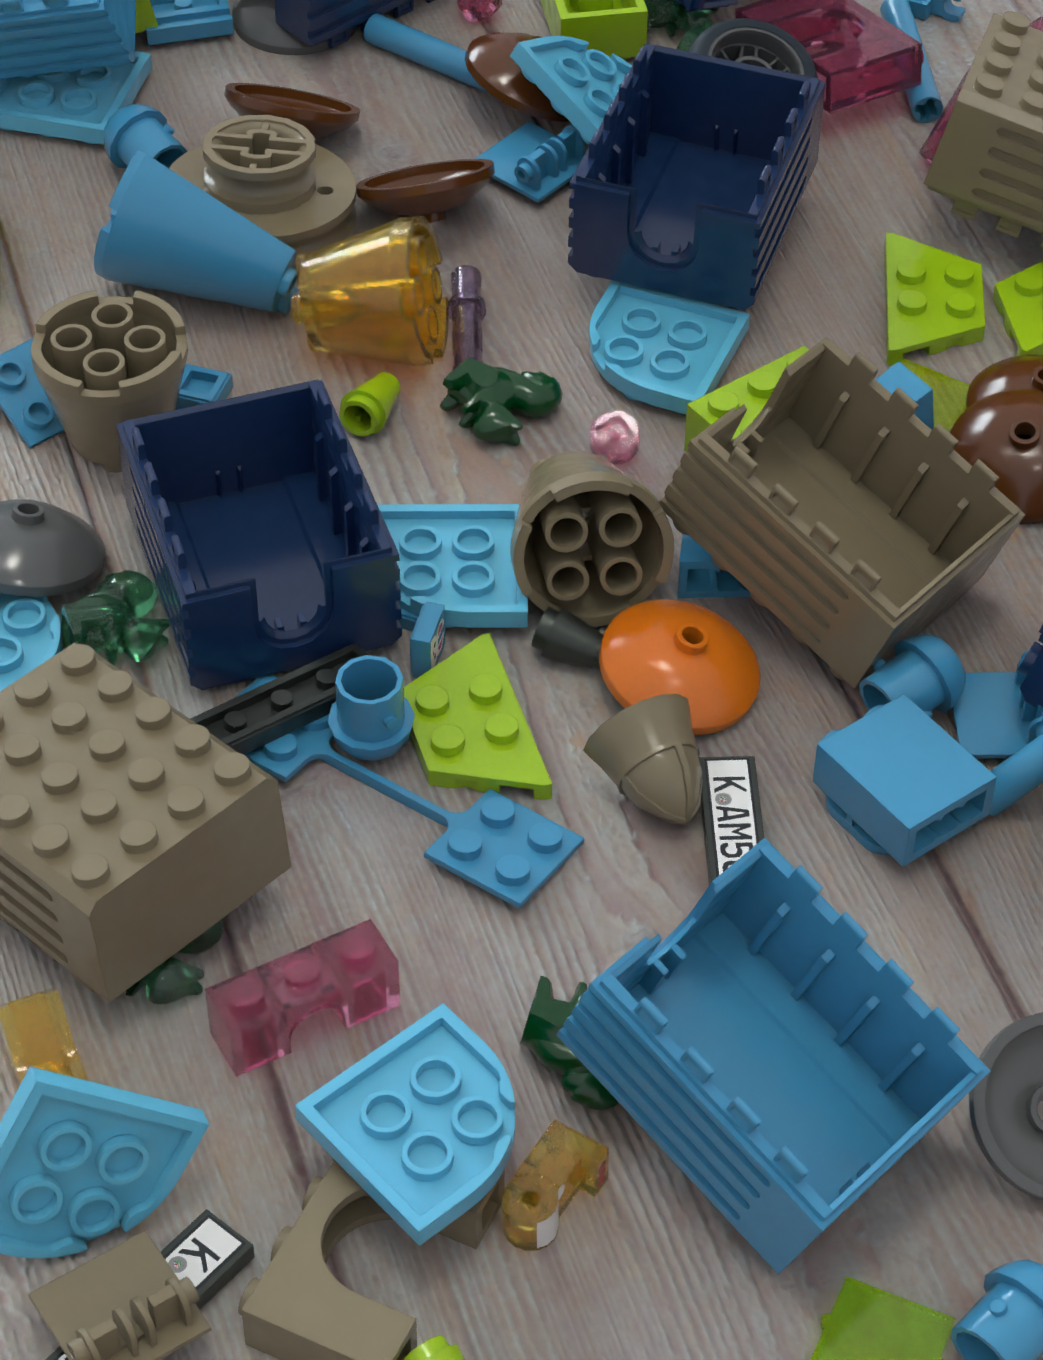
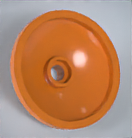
[599,599,761,735]

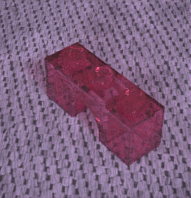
[205,919,400,1077]

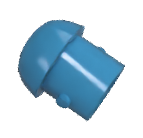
[104,104,188,168]
[859,634,966,719]
[327,655,415,762]
[951,1259,1043,1360]

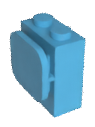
[813,694,997,867]

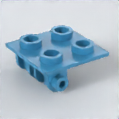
[475,121,586,203]
[0,338,64,449]
[952,650,1043,759]

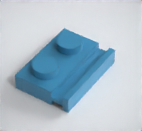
[144,0,234,46]

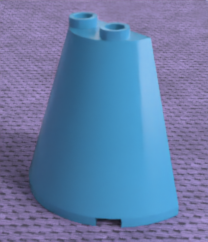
[94,149,299,315]

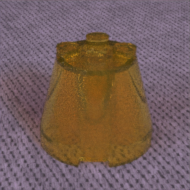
[291,216,449,366]

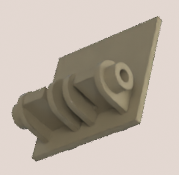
[28,1230,212,1360]

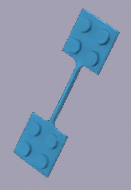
[235,674,584,909]

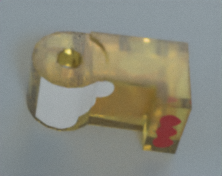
[502,1119,609,1251]

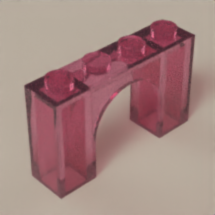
[735,0,924,114]

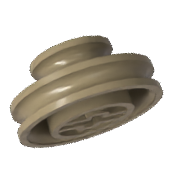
[169,115,356,270]

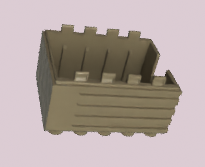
[923,11,1043,248]
[660,336,1025,689]
[0,643,292,1003]

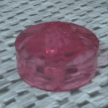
[457,0,502,22]
[589,411,640,465]

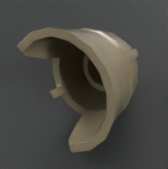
[583,694,703,824]

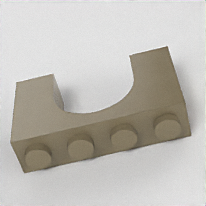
[238,1159,505,1360]

